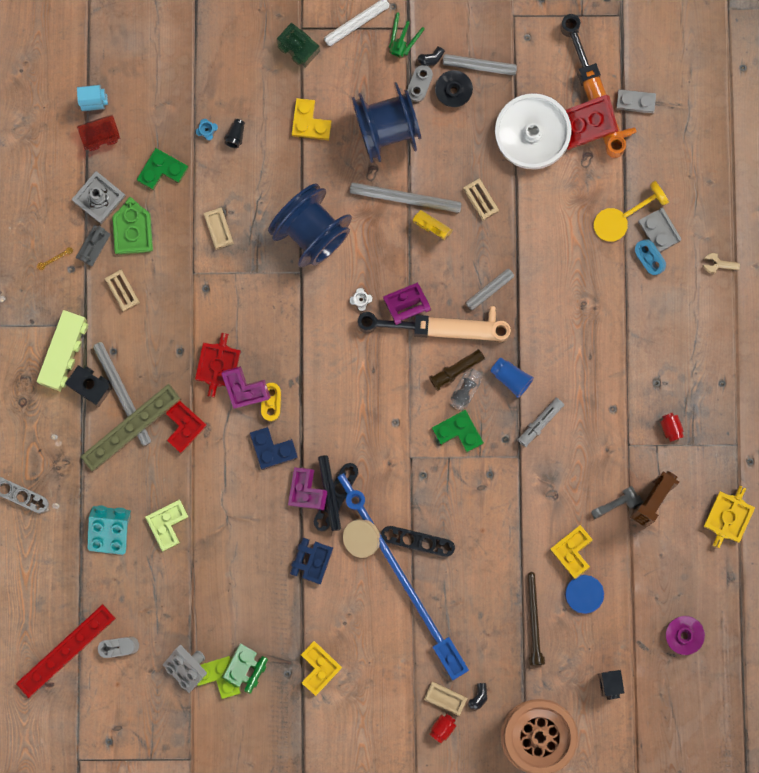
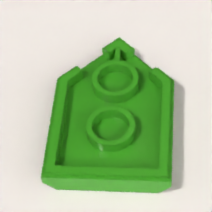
[112,197,153,254]

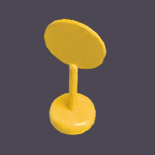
[594,181,669,242]

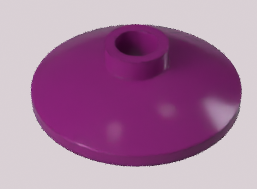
[666,616,705,655]

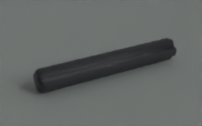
[318,455,341,531]

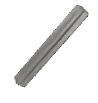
[443,54,517,75]

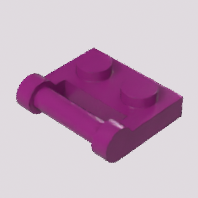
[383,282,431,325]

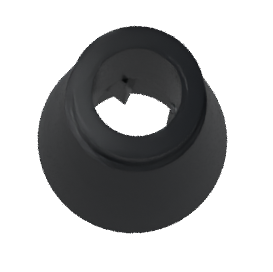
[224,119,245,148]

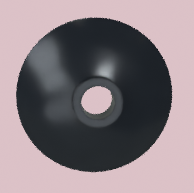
[435,70,473,108]

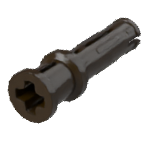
[429,349,485,391]

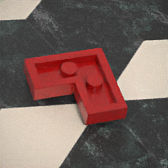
[166,401,207,454]

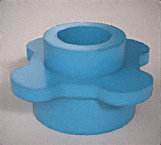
[196,119,218,141]

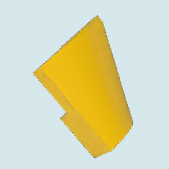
[413,210,453,240]

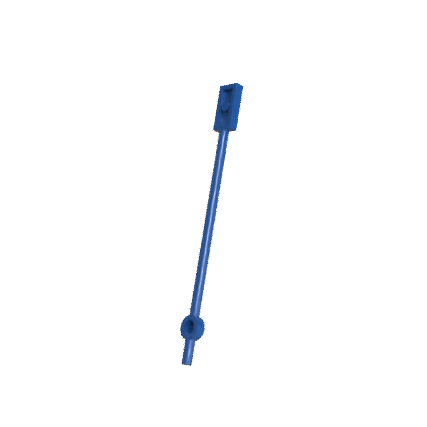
[337,473,469,681]

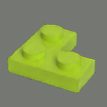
[197,656,241,699]

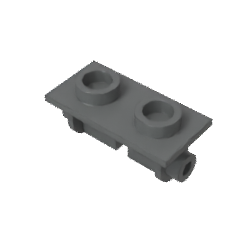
[76,225,111,267]

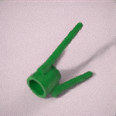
[388,12,425,58]

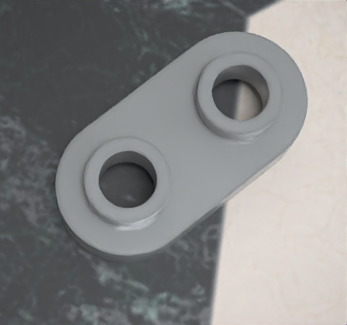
[407,65,433,103]

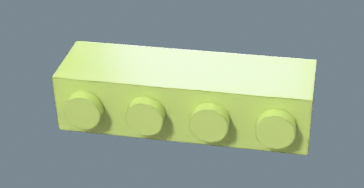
[37,310,88,392]

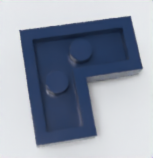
[250,427,298,470]

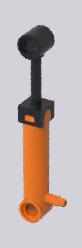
[561,14,637,158]

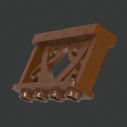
[630,471,679,528]

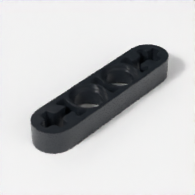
[313,463,358,532]
[381,526,455,557]

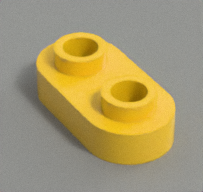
[261,383,281,422]

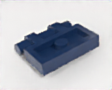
[290,538,334,585]

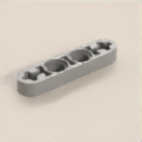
[0,477,49,514]

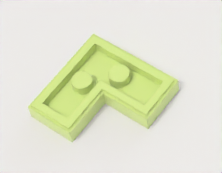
[145,500,188,552]

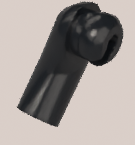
[418,46,445,66]
[468,683,488,710]

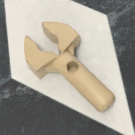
[703,253,740,274]

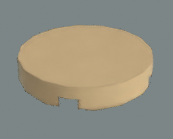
[343,519,380,558]

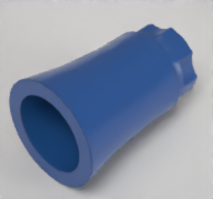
[490,358,534,398]

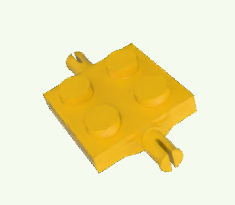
[703,486,755,549]

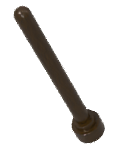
[528,572,545,666]

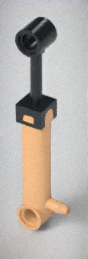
[358,306,511,343]

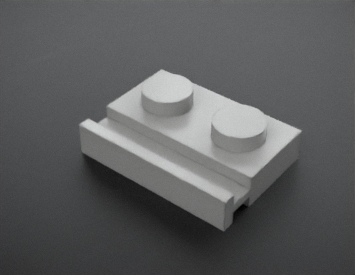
[638,207,682,252]

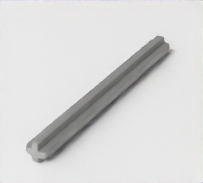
[350,183,462,213]
[93,342,151,446]

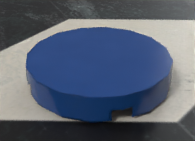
[565,575,604,614]

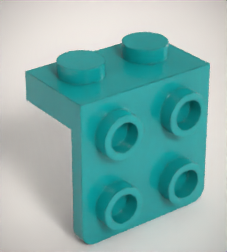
[88,505,131,555]

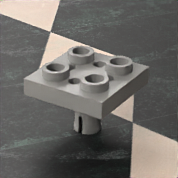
[71,171,126,224]
[163,645,207,693]

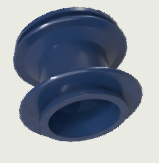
[351,82,422,163]
[268,183,352,267]

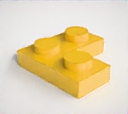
[292,98,332,141]
[550,525,593,579]
[301,641,342,696]

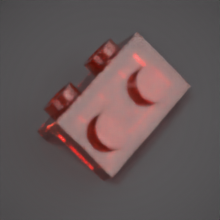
[77,114,121,152]

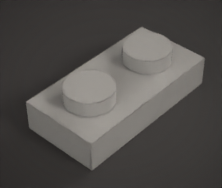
[616,89,656,114]

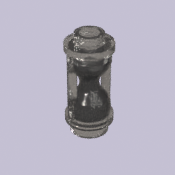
[449,368,483,411]

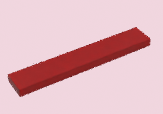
[16,604,116,698]

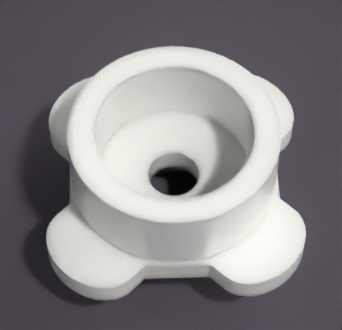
[350,288,372,311]

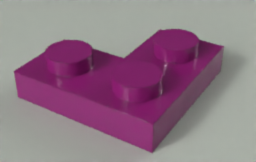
[221,366,271,409]
[288,467,327,510]

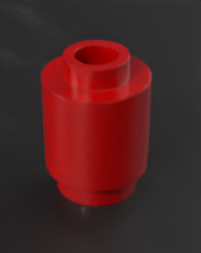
[660,412,684,442]
[429,714,457,744]

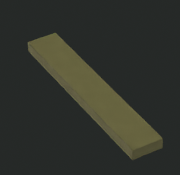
[80,384,181,472]

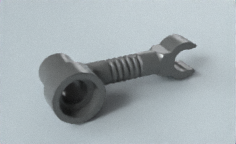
[591,486,643,519]

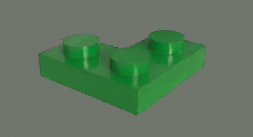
[137,148,189,191]
[432,410,484,453]

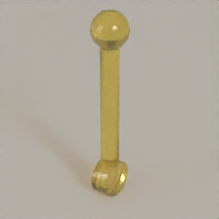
[37,247,73,270]

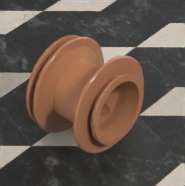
[501,699,578,773]

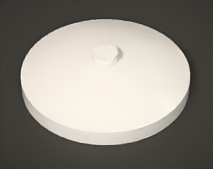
[495,94,571,169]

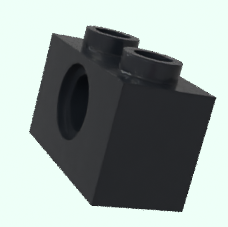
[65,365,112,407]
[598,670,625,700]

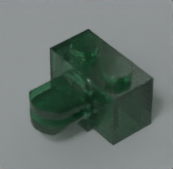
[277,22,320,68]

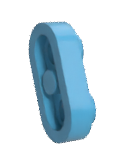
[635,239,666,275]

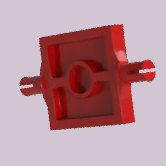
[195,333,241,398]

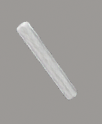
[324,0,389,46]

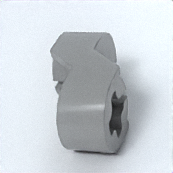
[98,636,139,658]

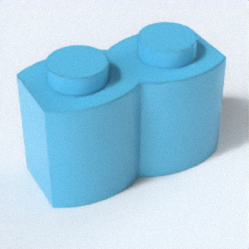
[77,85,108,111]

